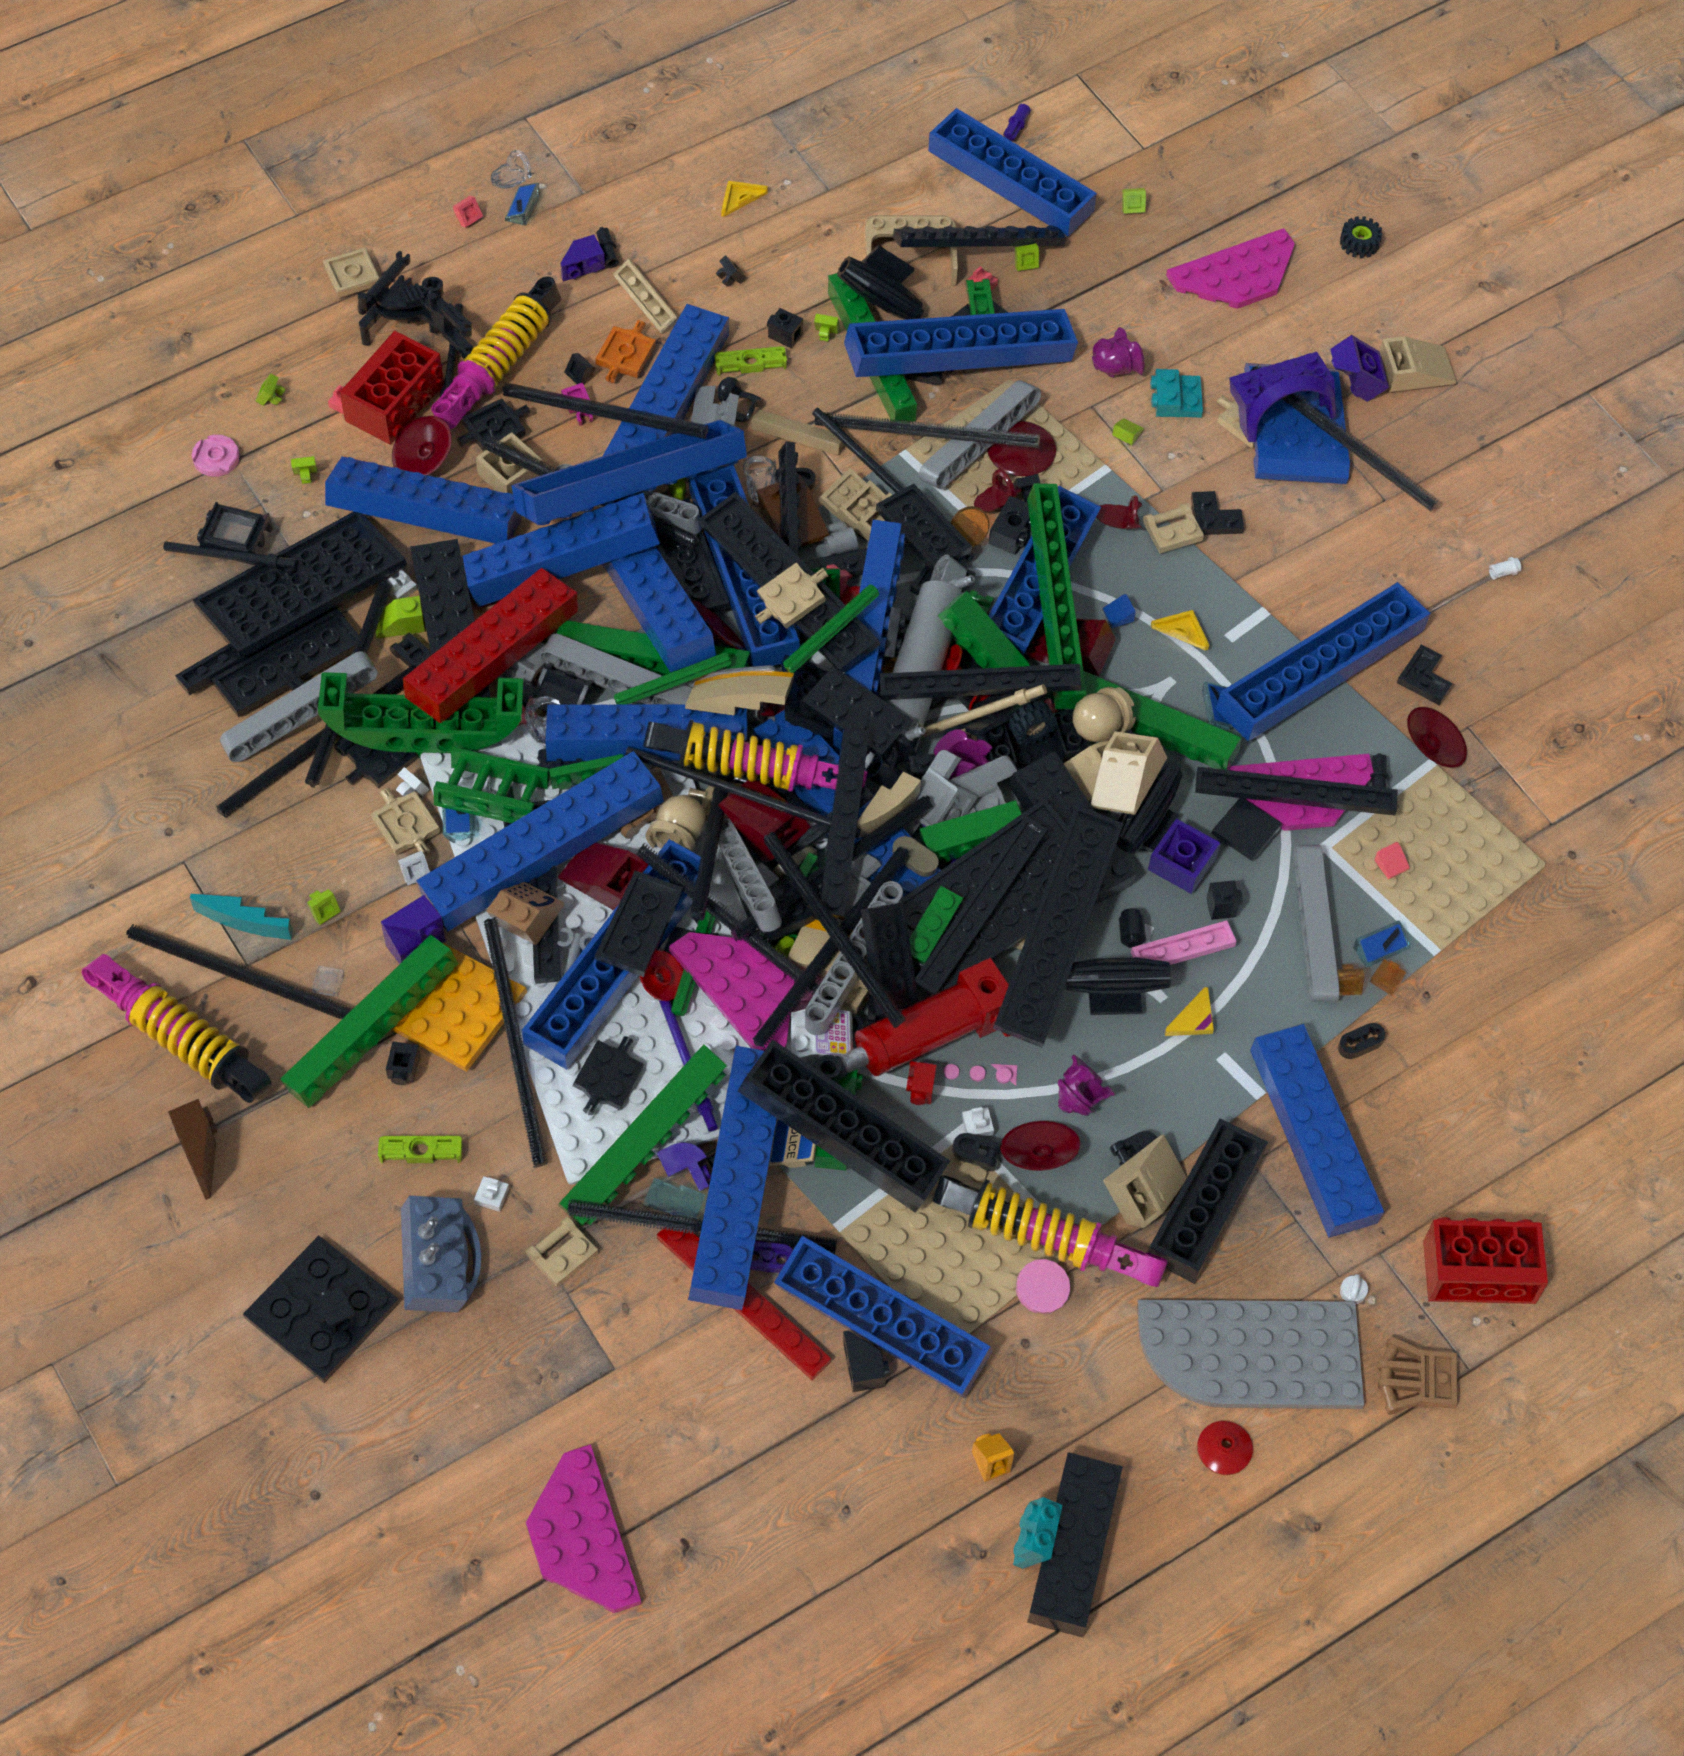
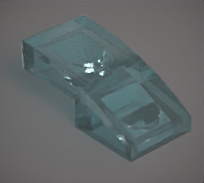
[643,1178,705,1220]

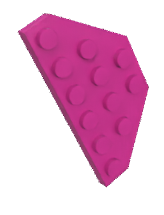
[1166,228,1295,309]
[1229,754,1374,831]
[669,932,794,1051]
[526,1444,642,1613]

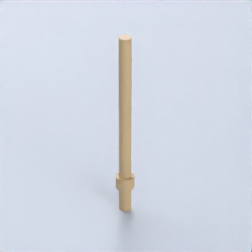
[921,684,1047,738]

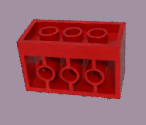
[340,330,444,445]
[1423,1217,1548,1304]

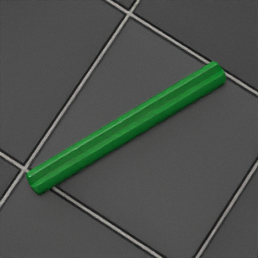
[783,584,879,673]
[614,652,731,704]
[671,910,715,1017]

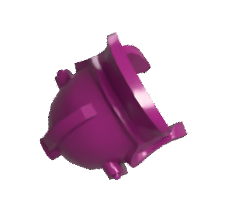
[1092,327,1145,377]
[933,729,992,780]
[1057,1054,1115,1116]

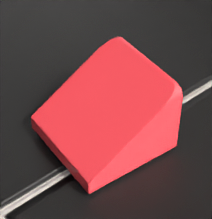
[1374,842,1410,880]

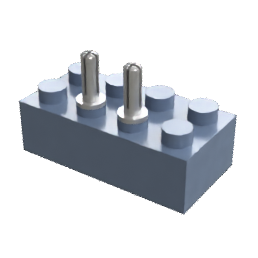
[401,1195,481,1313]

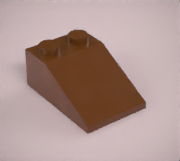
[757,475,829,547]
[168,1099,217,1200]

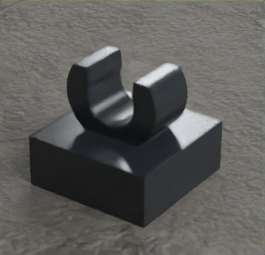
[716,255,747,287]
[564,353,596,385]
[1013,474,1041,502]

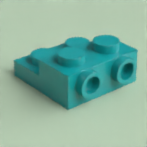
[1150,369,1203,418]
[1013,1497,1062,1569]

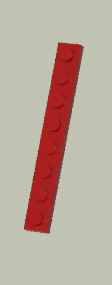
[657,1227,831,1381]

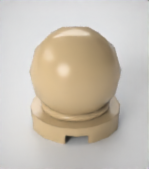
[1072,687,1136,742]
[645,795,706,852]

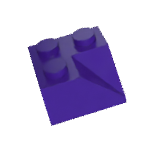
[1330,335,1389,402]
[1148,818,1220,894]
[381,895,446,964]

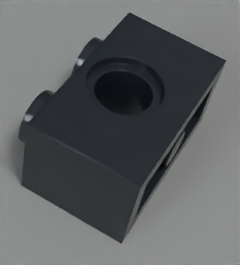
[988,496,1031,554]

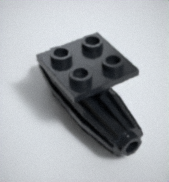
[837,245,924,320]
[1116,762,1183,854]
[1065,957,1171,1015]

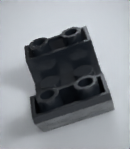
[982,709,1088,777]

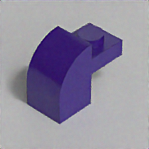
[657,1143,711,1191]

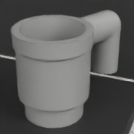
[824,521,858,556]

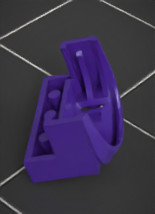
[1229,352,1336,442]

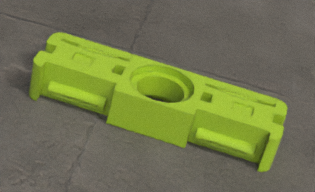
[715,346,787,376]
[378,1136,463,1163]

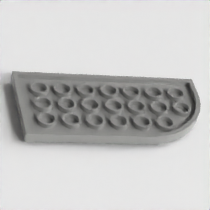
[1137,1300,1364,1409]

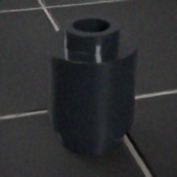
[1119,908,1146,948]

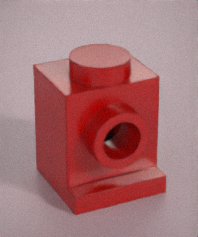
[906,1061,936,1105]

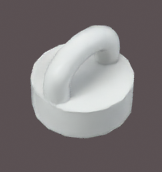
[1340,1274,1368,1304]

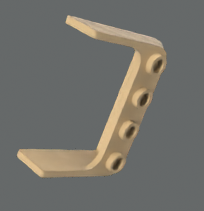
[865,215,958,285]

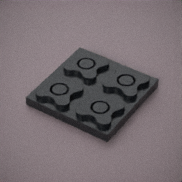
[243,1235,400,1384]

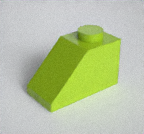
[376,596,425,639]

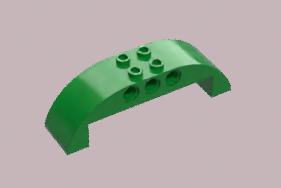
[318,672,523,753]

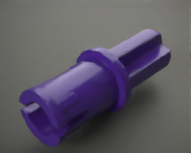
[1003,104,1031,140]

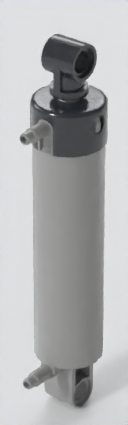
[866,555,975,789]

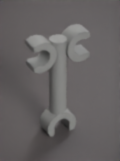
[554,928,595,987]

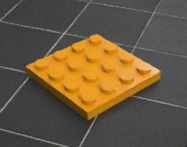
[391,943,527,1072]

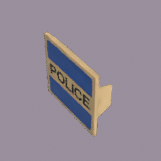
[768,1119,816,1168]

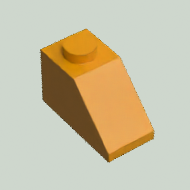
[972,1433,1014,1482]

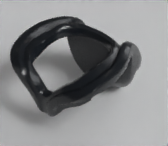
[717,377,763,422]

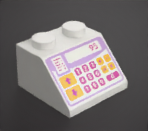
[791,1009,853,1068]

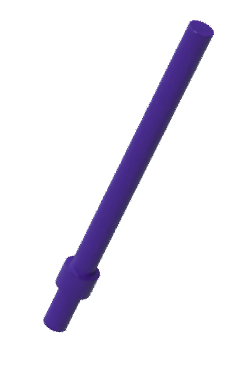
[659,1000,718,1132]

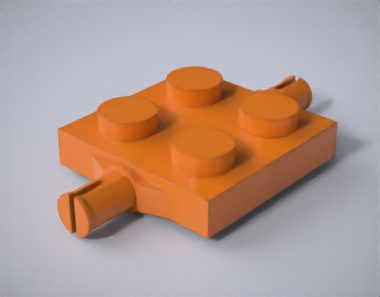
[595,320,656,383]

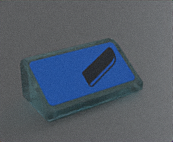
[505,183,540,226]
[1202,682,1235,730]
[442,807,475,843]
[1353,920,1410,968]

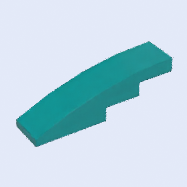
[190,894,293,940]

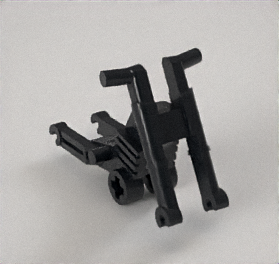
[357,251,473,359]

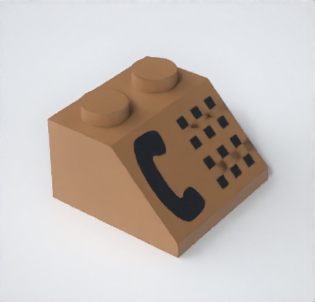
[486,882,565,945]

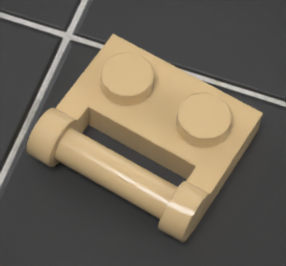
[1143,503,1204,554]
[525,1217,598,1288]

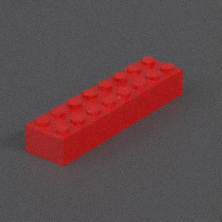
[403,568,578,723]

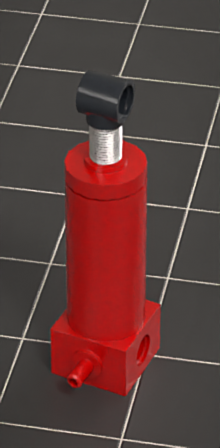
[815,958,1011,1084]

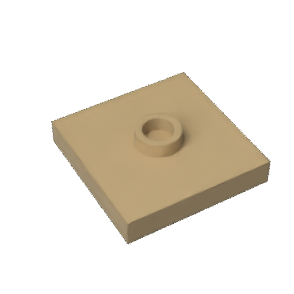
[323,248,380,298]

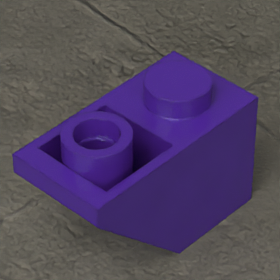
[560,234,605,282]

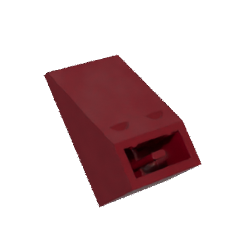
[1025,619,1116,676]
[718,779,810,864]
[558,843,649,911]

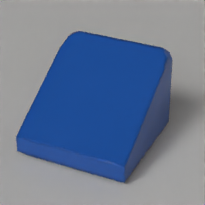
[1102,594,1136,628]

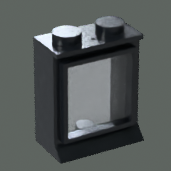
[197,502,273,565]

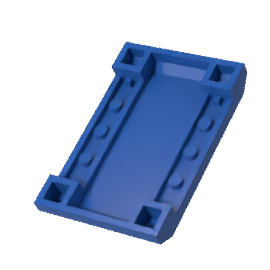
[1244,363,1350,484]

